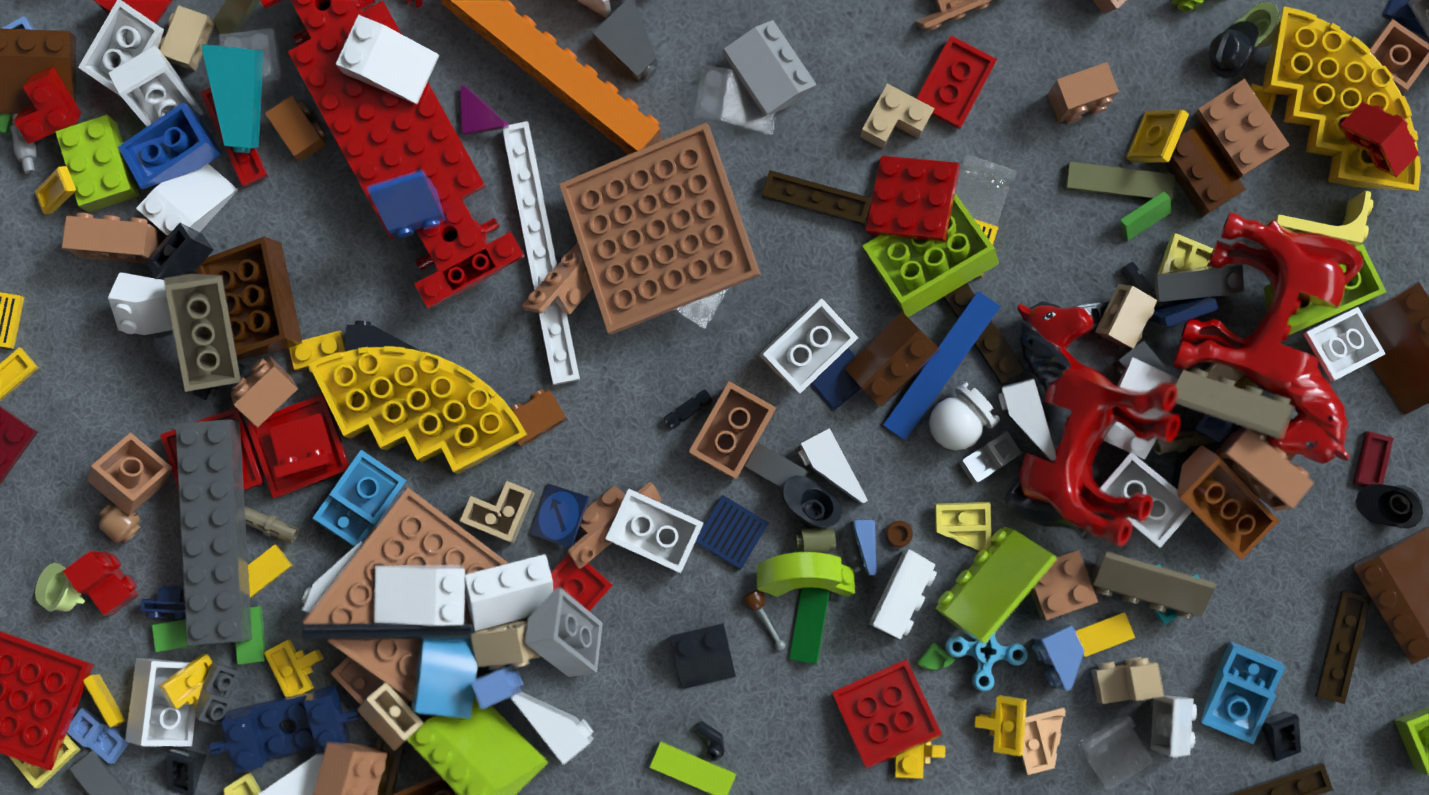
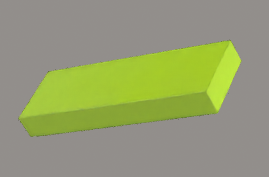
[650,741,736,795]

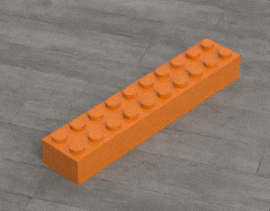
[439,0,662,155]

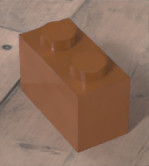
[265,96,326,162]
[510,389,568,447]

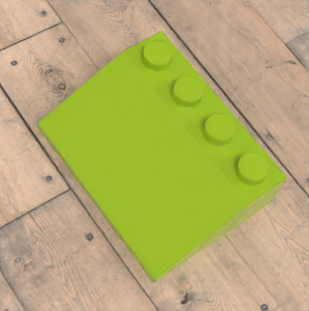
[863,193,999,317]
[935,527,1057,644]
[407,694,548,795]

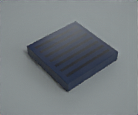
[1149,297,1218,327]
[695,495,769,569]

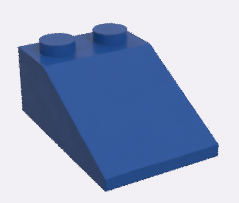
[118,102,221,189]
[368,170,446,238]

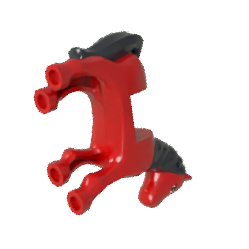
[1004,301,1180,547]

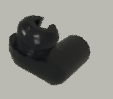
[695,721,725,761]

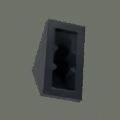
[1262,711,1301,761]
[167,747,206,795]

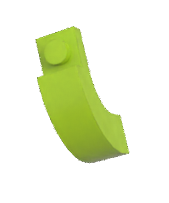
[757,552,855,597]

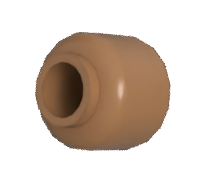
[98,503,141,543]

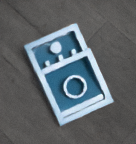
[312,450,406,547]
[412,629,477,718]
[1201,641,1285,744]

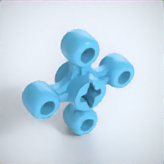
[945,632,1028,692]

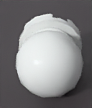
[929,381,1000,450]

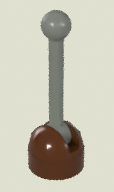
[742,589,786,651]

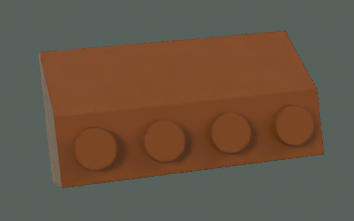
[1177,445,1280,560]

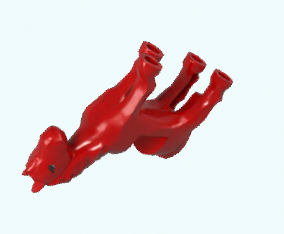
[1173,212,1363,464]

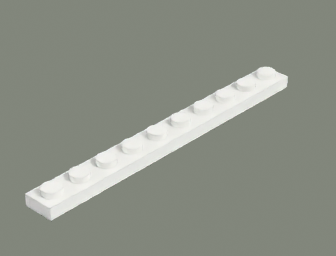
[503,121,580,385]

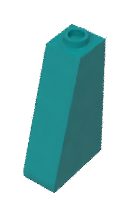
[202,45,264,153]

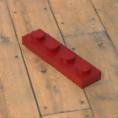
[200,87,269,188]

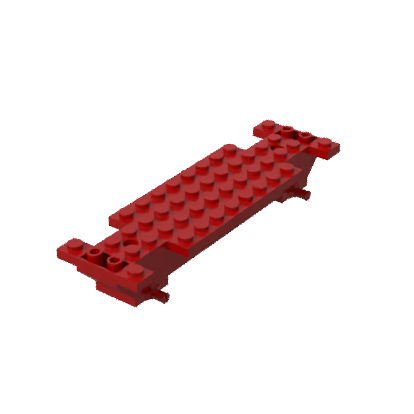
[260,0,525,309]

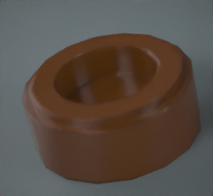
[885,520,913,548]

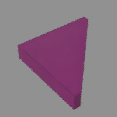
[460,85,509,135]

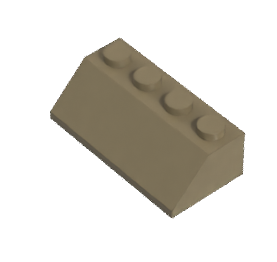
[164,274,241,392]
[1175,367,1295,439]
[1090,552,1216,620]

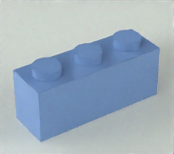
[471,666,524,709]

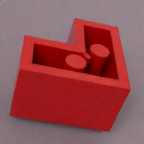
[14,67,82,144]
[1340,102,1419,178]
[63,551,139,616]

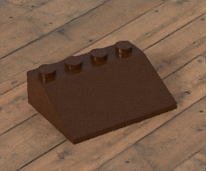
[0,28,76,114]
[197,236,302,360]
[1363,281,1429,415]
[1354,526,1429,665]

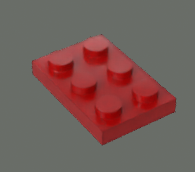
[917,35,997,130]
[551,553,613,612]

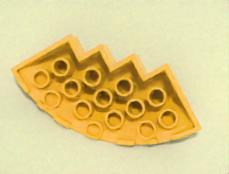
[1262,6,1421,192]
[309,346,527,474]

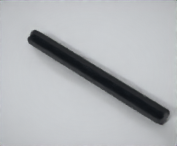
[301,622,472,640]

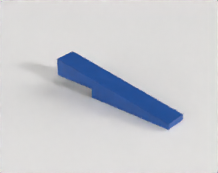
[883,291,1001,441]

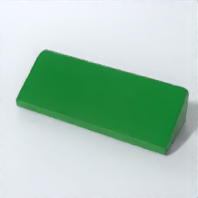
[789,587,830,664]

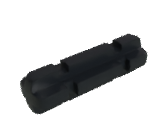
[1121,262,1162,309]
[664,389,712,429]

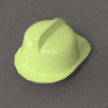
[1234,2,1279,48]
[35,563,85,612]

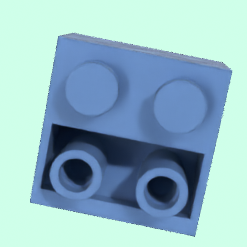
[1032,625,1084,691]

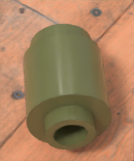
[795,528,836,554]

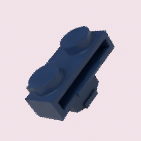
[141,586,186,619]

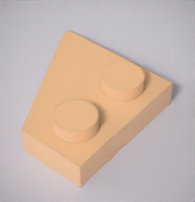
[1021,707,1066,775]

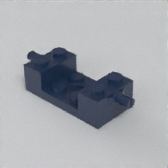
[209,685,360,773]

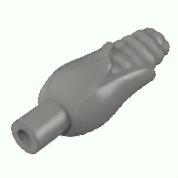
[10,114,36,174]

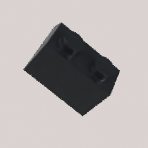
[670,623,736,689]

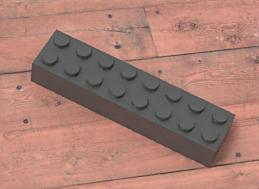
[176,420,252,645]

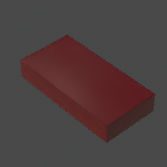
[1353,431,1394,486]

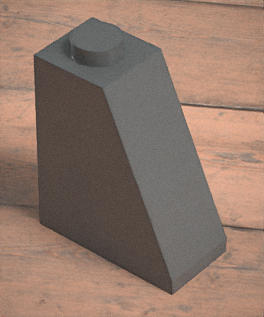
[593,0,657,83]

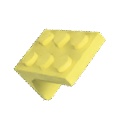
[1264,191,1373,247]

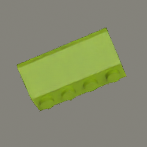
[1264,244,1386,336]

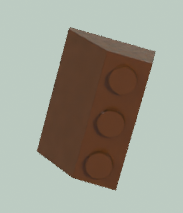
[1164,125,1246,218]
[845,312,941,407]

